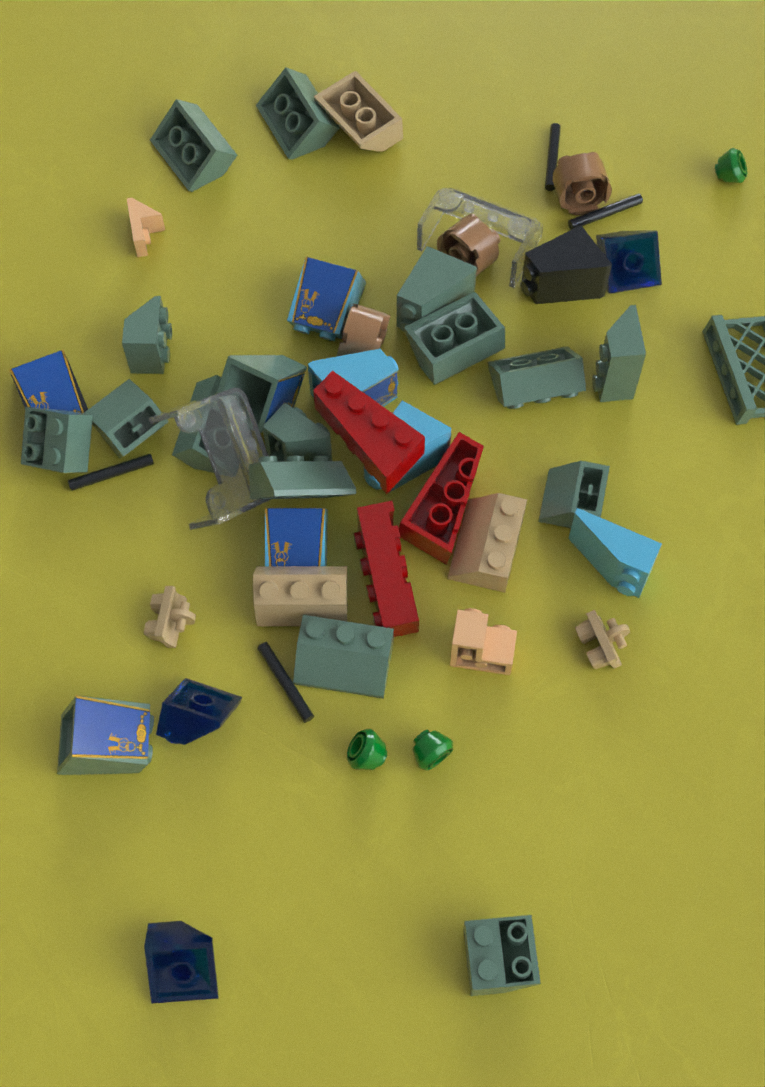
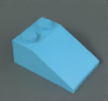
[568,508,662,598]

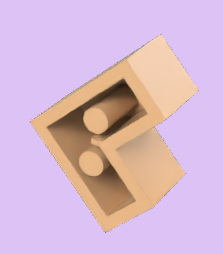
[450,608,517,675]

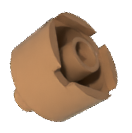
[552,152,612,215]
[437,214,500,276]
[337,303,391,356]

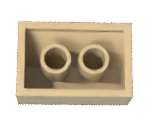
[314,70,403,152]
[448,493,527,592]
[253,566,347,626]

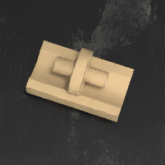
[144,586,196,648]
[575,610,630,669]

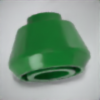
[715,148,748,183]
[347,728,387,770]
[412,729,453,770]

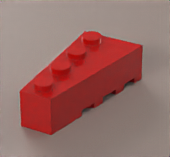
[313,370,425,495]
[399,432,484,565]
[353,500,419,637]

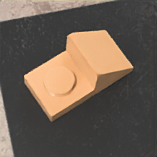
[127,198,165,257]

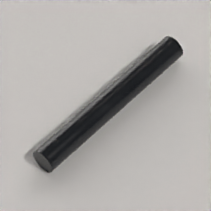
[545,123,561,191]
[568,193,643,230]
[68,453,154,491]
[257,642,314,723]

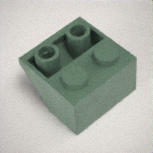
[122,296,172,374]
[84,379,169,459]
[262,403,332,462]
[21,407,93,473]
[538,461,610,528]
[463,915,541,996]

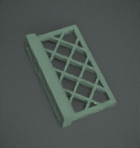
[702,315,765,425]

